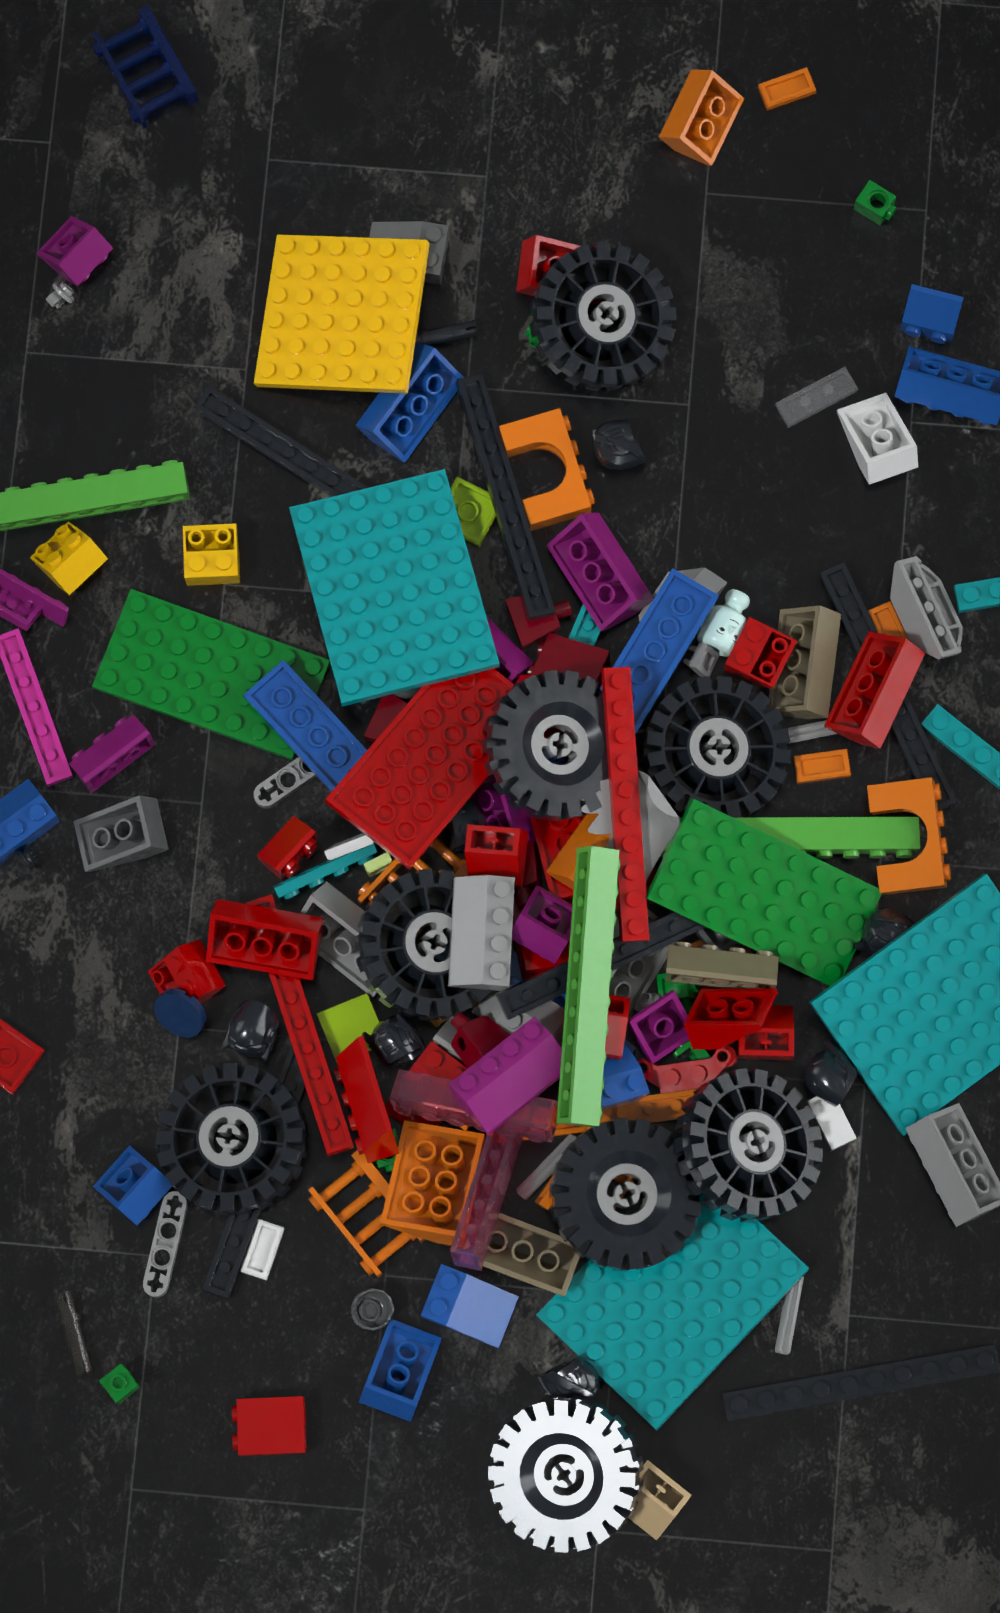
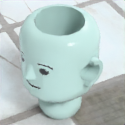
[697,589,750,657]

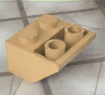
[628,1460,692,1541]

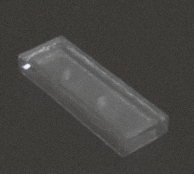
[775,367,858,428]

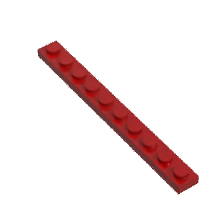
[601,667,649,942]
[246,894,354,1156]

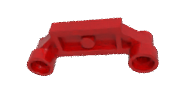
[637,1046,738,1094]

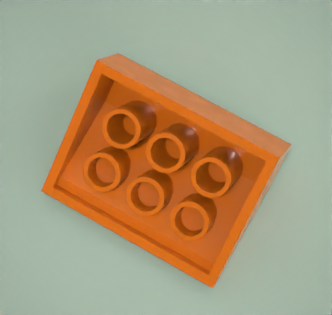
[380,1120,488,1248]

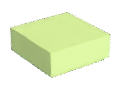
[364,852,392,877]

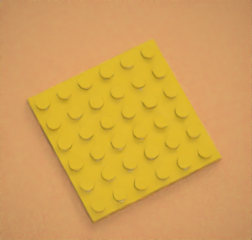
[254,235,430,394]

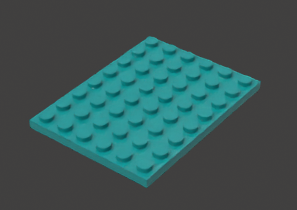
[289,469,500,707]
[809,873,1000,1136]
[536,1193,809,1431]

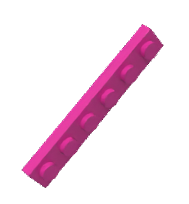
[0,628,73,787]

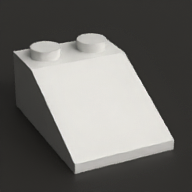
[837,393,918,485]

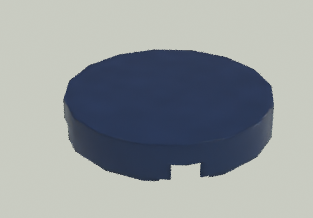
[154,988,206,1038]

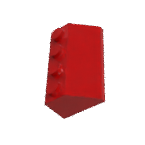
[824,631,925,749]
[206,899,324,980]
[334,1036,400,1163]

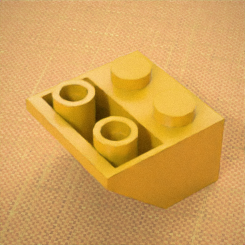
[30,521,108,595]
[183,524,240,586]

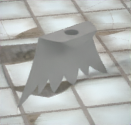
[581,771,680,884]

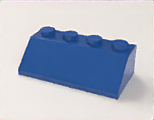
[355,342,464,463]
[894,346,1000,425]
[0,779,60,866]

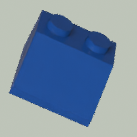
[900,284,964,344]
[93,1145,172,1225]

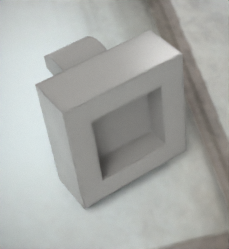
[683,642,719,677]

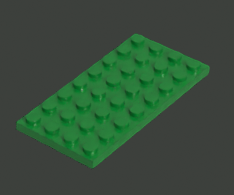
[92,589,330,761]
[646,798,882,986]

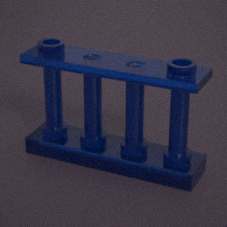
[91,5,198,129]

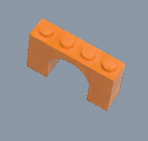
[499,408,595,531]
[867,777,951,895]

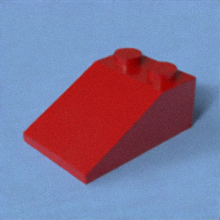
[516,235,601,304]
[684,988,778,1050]
[385,1041,468,1126]

